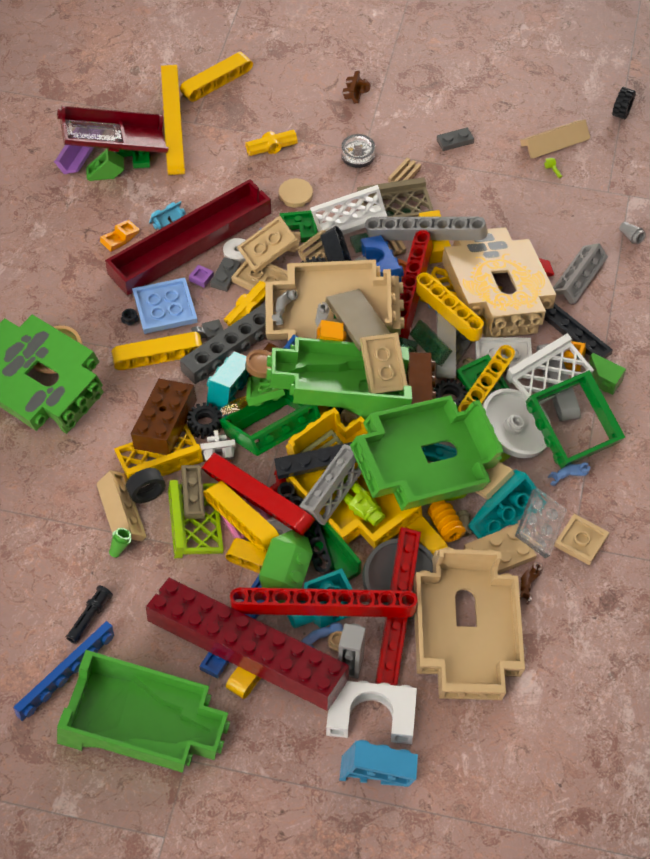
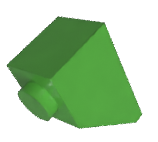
[86,148,124,181]
[589,353,626,395]

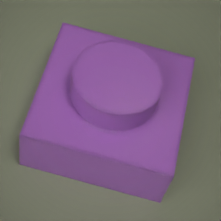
[189,265,214,288]

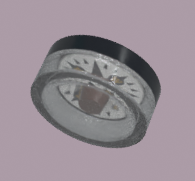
[341,134,375,168]

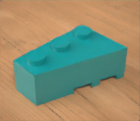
[206,352,249,417]

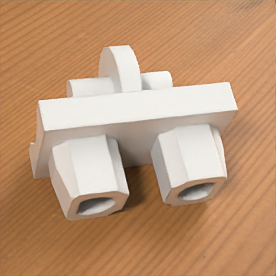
[200,430,236,462]

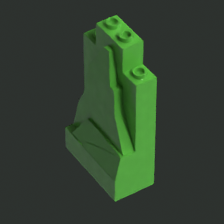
[266,337,412,420]
[57,650,230,773]

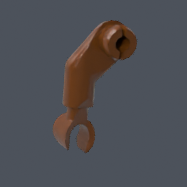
[520,562,543,605]

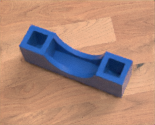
[361,235,404,282]

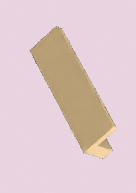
[520,119,590,158]
[97,470,146,542]

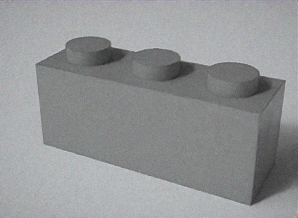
[338,623,366,679]

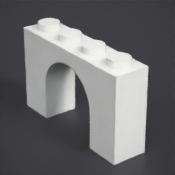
[326,681,417,744]

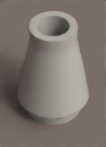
[619,222,646,244]

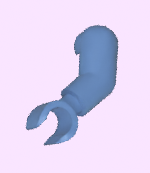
[548,462,591,486]
[301,622,343,648]

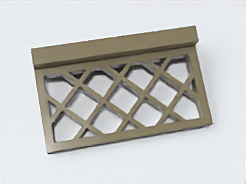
[357,177,434,217]

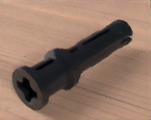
[65,585,113,644]

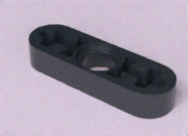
[304,520,334,575]

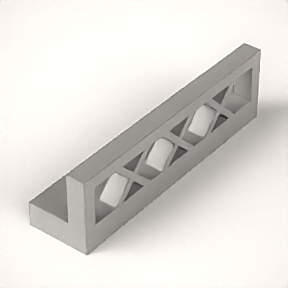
[553,243,608,304]
[299,444,362,525]

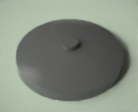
[362,539,434,619]

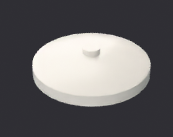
[482,388,551,458]

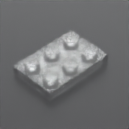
[515,488,567,558]

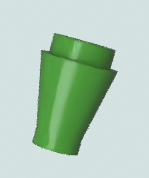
[109,528,132,558]

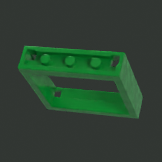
[526,370,625,469]
[220,389,321,456]

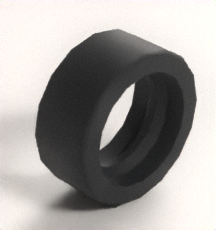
[126,468,166,503]

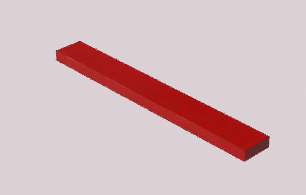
[375,527,421,686]

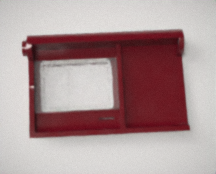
[57,106,169,153]

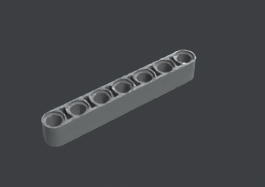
[365,216,488,240]

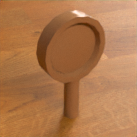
[245,349,271,378]

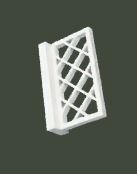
[310,185,387,235]
[505,333,594,405]

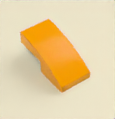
[100,220,140,252]

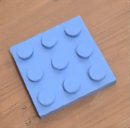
[132,278,198,334]

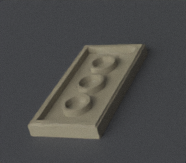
[325,289,391,351]

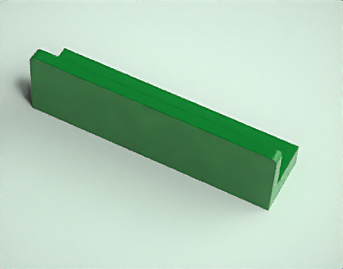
[309,513,362,581]

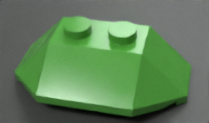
[259,530,313,603]

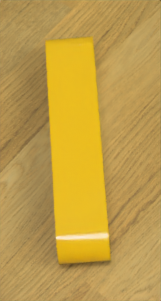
[180,52,253,102]
[416,273,484,341]
[111,332,202,370]
[457,345,515,412]
[203,481,279,551]

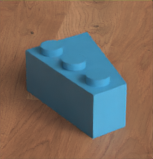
[339,740,418,787]

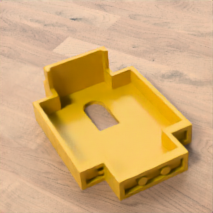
[286,408,422,549]

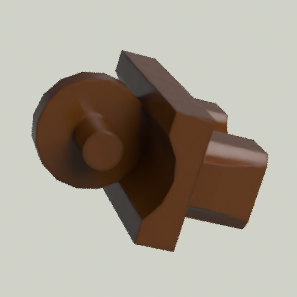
[342,71,371,104]

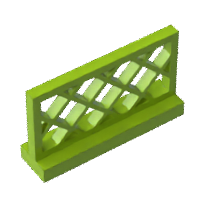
[168,480,224,558]

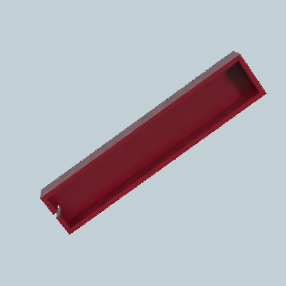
[105,179,271,296]
[146,577,349,711]

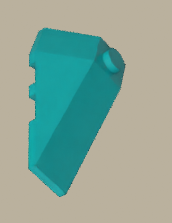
[468,469,547,539]

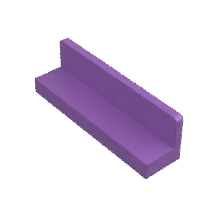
[54,127,106,174]

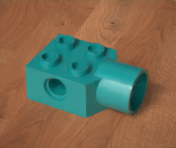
[285,568,353,629]

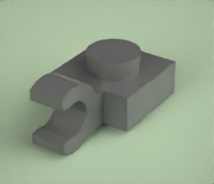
[191,319,224,341]

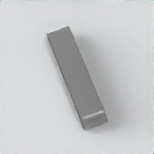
[436,312,456,379]
[536,343,580,421]

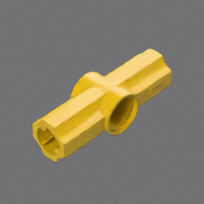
[245,130,298,156]
[224,281,265,326]

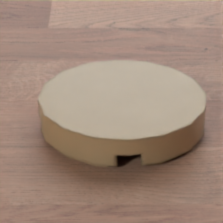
[279,178,313,208]

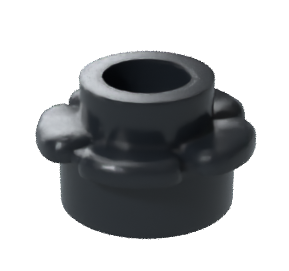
[121,308,139,325]

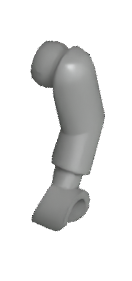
[272,290,298,325]
[315,302,329,327]

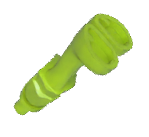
[334,474,386,526]

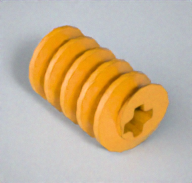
[428,500,466,543]

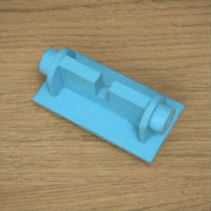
[149,201,186,230]

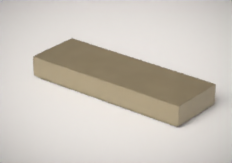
[181,465,205,519]

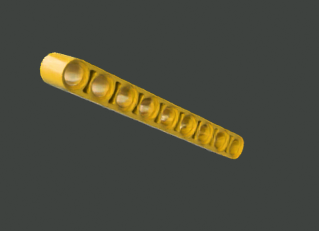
[161,64,185,175]

